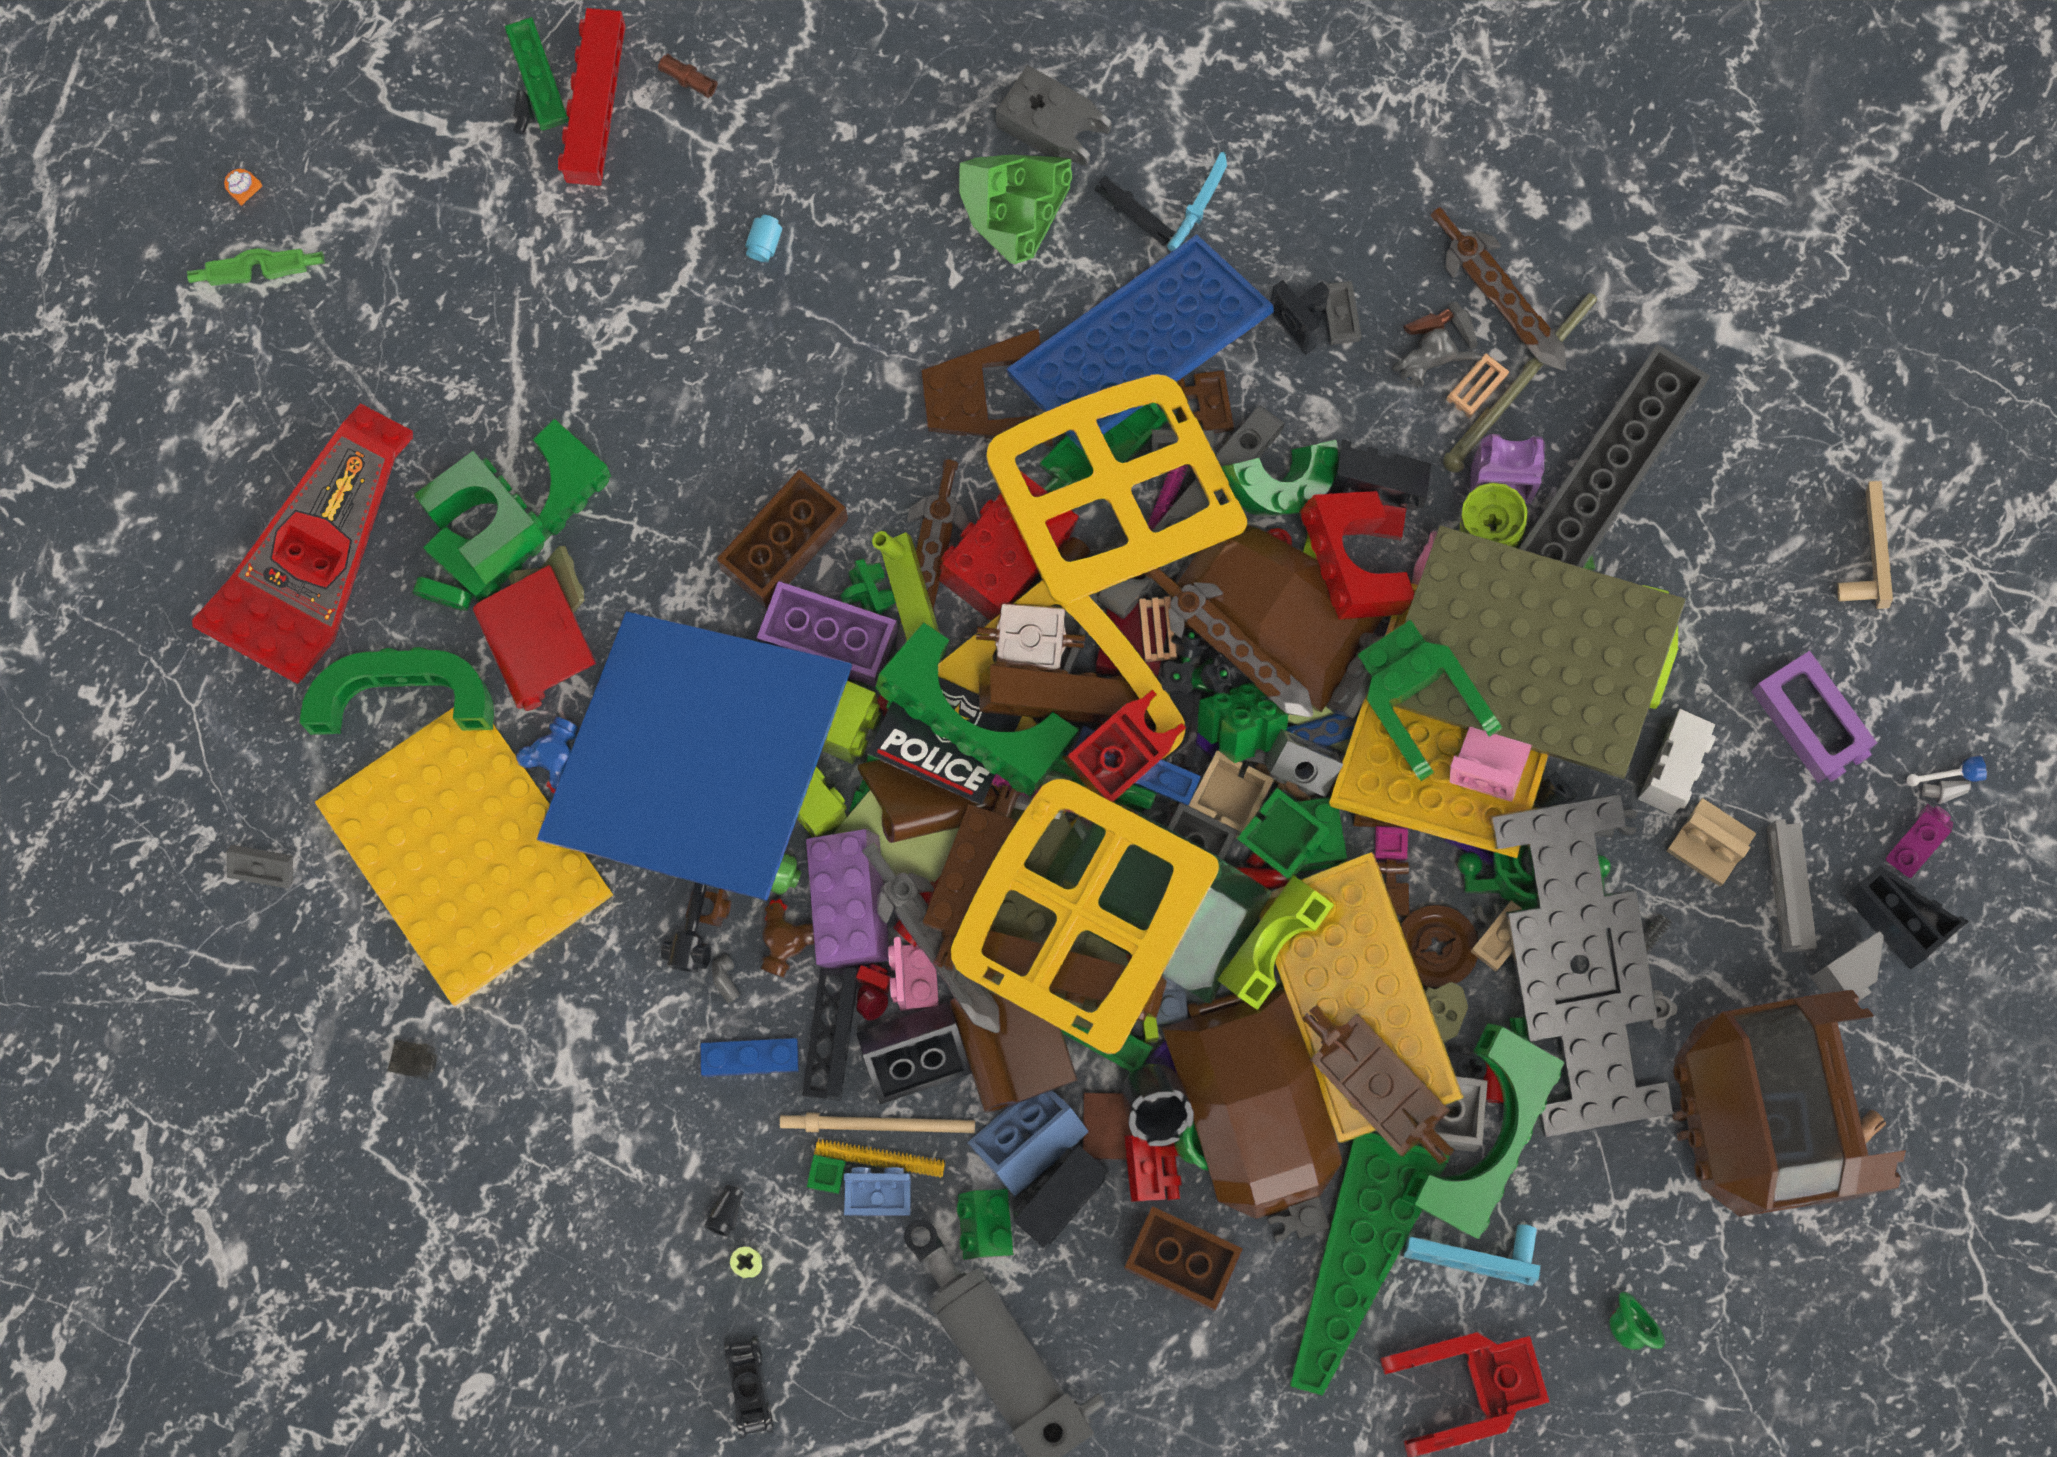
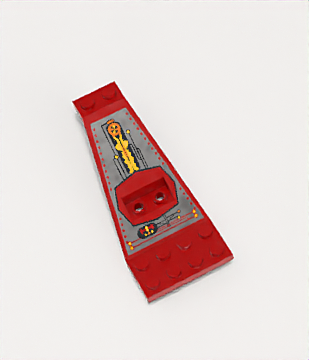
[192,403,413,684]

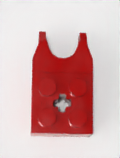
[1063,689,1186,802]

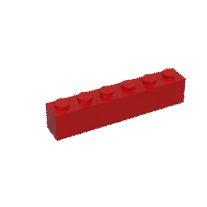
[558,8,626,186]

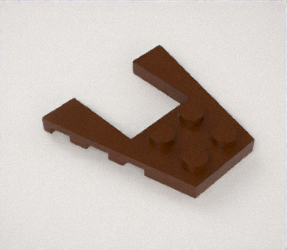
[922,329,1053,447]

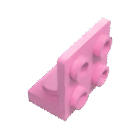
[1450,727,1532,802]
[888,937,939,1011]

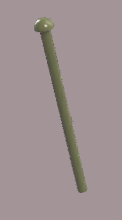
[1443,293,1597,473]

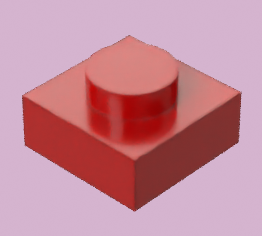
[856,964,891,994]

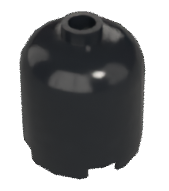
[1122,1064,1194,1146]

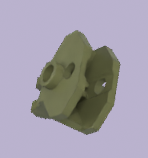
[1424,982,1468,1043]

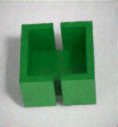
[1237,788,1330,881]

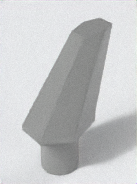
[1922,781,1971,804]

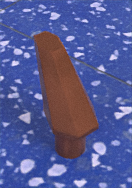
[1403,309,1453,335]

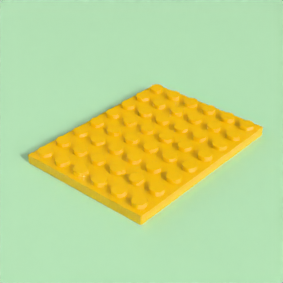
[1330,583,1549,858]
[315,707,613,1006]

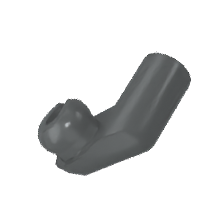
[712,954,741,1003]

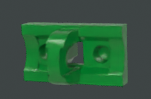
[840,559,896,615]

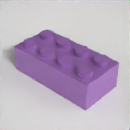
[757,581,898,687]
[806,829,889,969]

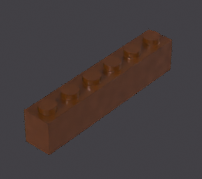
[979,663,1156,730]
[982,931,1167,1021]

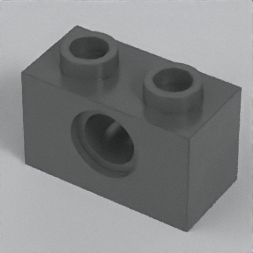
[1264,729,1343,797]

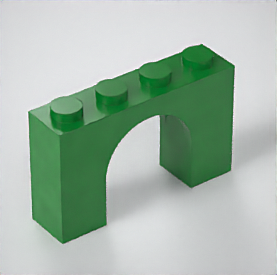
[414,451,546,585]

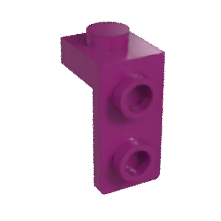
[1886,803,1953,878]

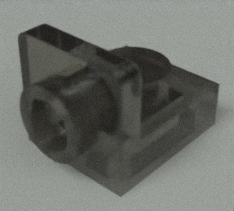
[387,1040,437,1080]

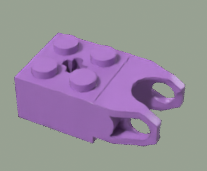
[1470,434,1545,504]

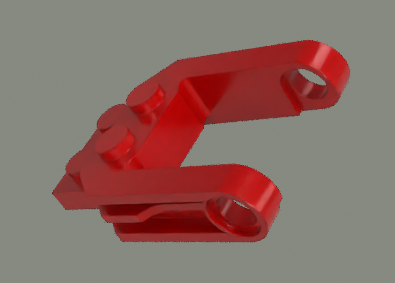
[1380,1332,1550,1457]

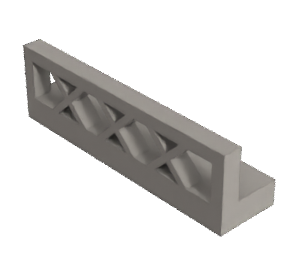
[1766,819,1817,953]

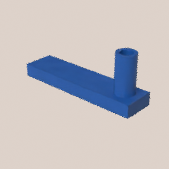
[1073,726,1201,806]

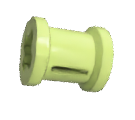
[730,1247,762,1278]

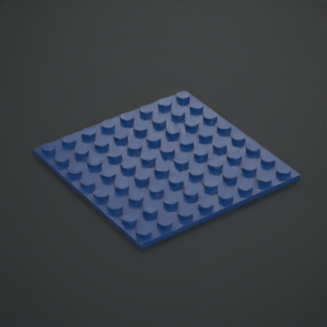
[537,611,853,901]

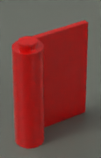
[473,565,596,711]

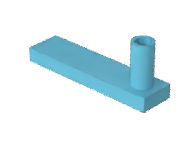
[1403,1225,1540,1286]

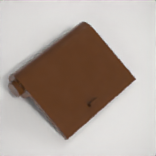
[857,760,999,843]
[950,992,1078,1113]

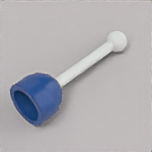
[1907,755,1987,787]

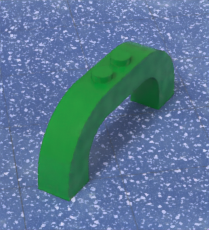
[299,647,494,735]

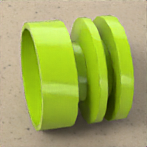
[1459,483,1528,548]

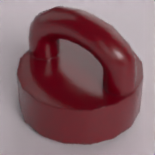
[856,984,888,1021]

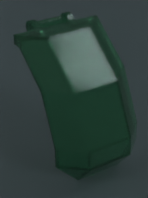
[1046,803,1272,1004]

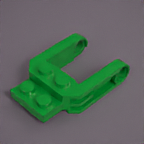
[1357,619,1503,781]

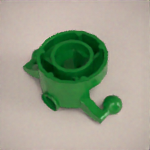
[1457,844,1611,909]

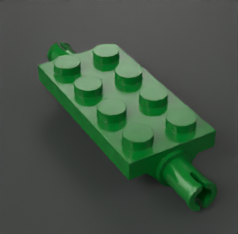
[1040,403,1168,506]

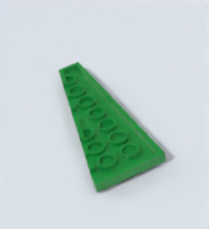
[1289,1133,1450,1396]

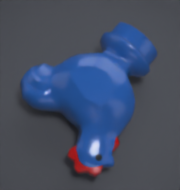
[516,717,578,793]

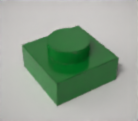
[807,1155,846,1195]

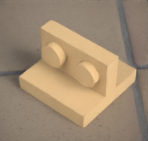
[1667,798,1756,887]

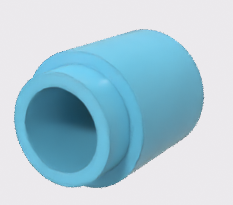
[745,215,783,262]

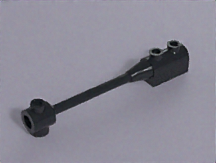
[661,882,711,973]

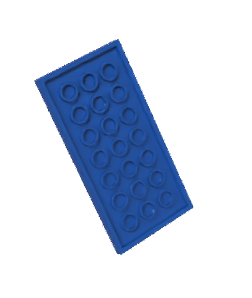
[1007,235,1274,450]

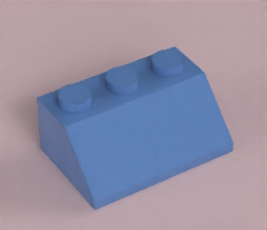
[967,1090,1089,1197]

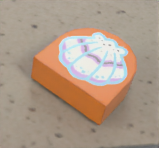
[224,169,262,206]

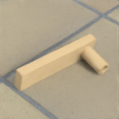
[1837,481,1893,609]

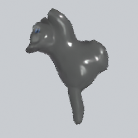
[1391,328,1482,388]

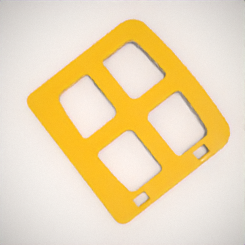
[986,374,1247,605]
[951,779,1219,1054]

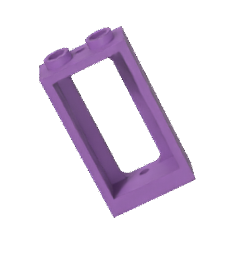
[1751,651,1877,783]

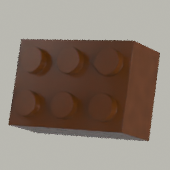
[1124,1206,1243,1312]

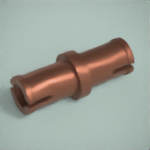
[658,54,717,98]

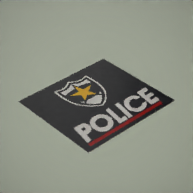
[867,677,1022,805]

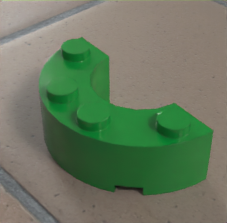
[1221,439,1338,517]

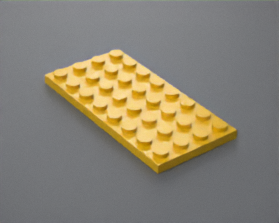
[1253,852,1464,1143]

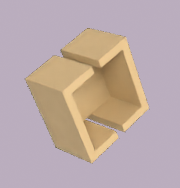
[1189,751,1274,839]

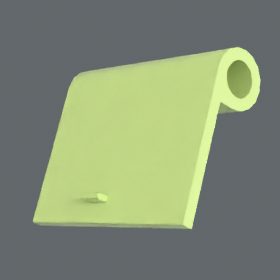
[834,790,959,882]

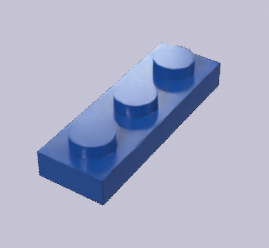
[700,1038,799,1077]

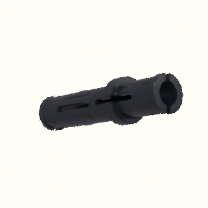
[1094,176,1175,247]

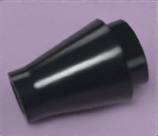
[704,1185,744,1237]

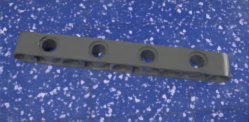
[1097,405,1285,619]

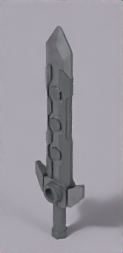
[862,843,1000,1033]

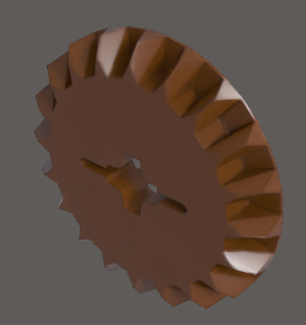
[1401,905,1478,988]

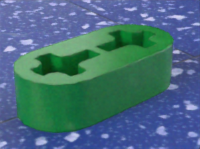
[412,577,473,611]

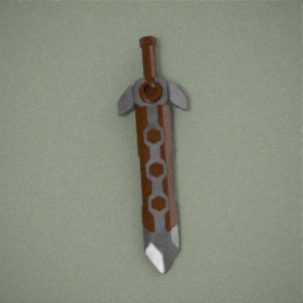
[1430,207,1566,370]
[895,459,970,651]
[1144,567,1313,717]

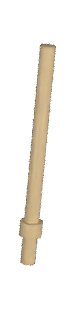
[780,1112,975,1133]

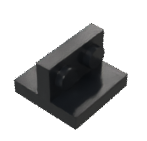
[1270,280,1330,355]

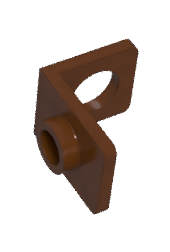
[686,888,731,927]

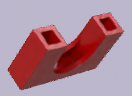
[1300,491,1415,620]

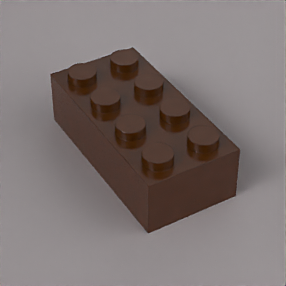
[716,469,848,608]

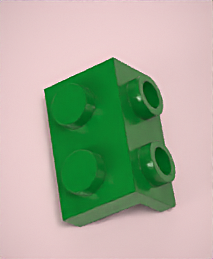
[956,1189,1014,1260]

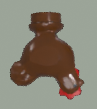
[760,899,815,978]

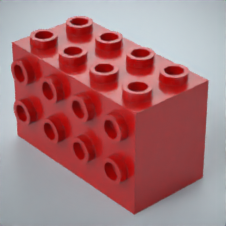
[939,471,1079,621]

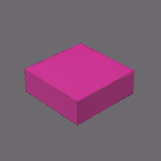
[1374,826,1408,861]

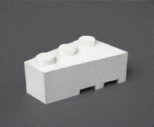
[1638,709,1716,815]

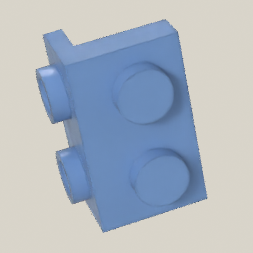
[844,1167,911,1216]

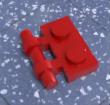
[1124,1135,1182,1202]

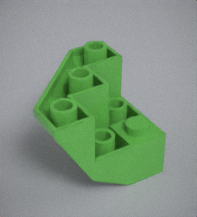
[959,155,1072,264]

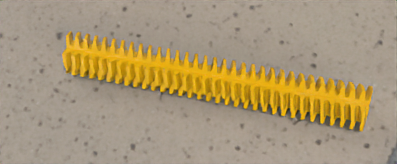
[814,1138,946,1178]

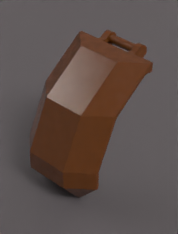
[1169,525,1384,712]
[1161,989,1342,1219]

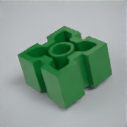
[1198,683,1289,764]

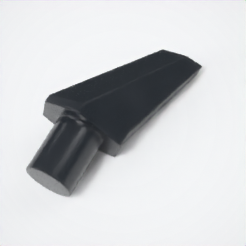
[513,90,535,135]

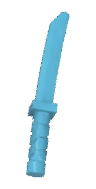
[1167,152,1227,252]

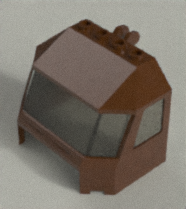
[1672,990,1906,1217]

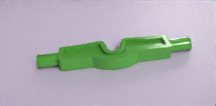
[187,249,325,286]

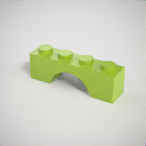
[1217,875,1334,1010]

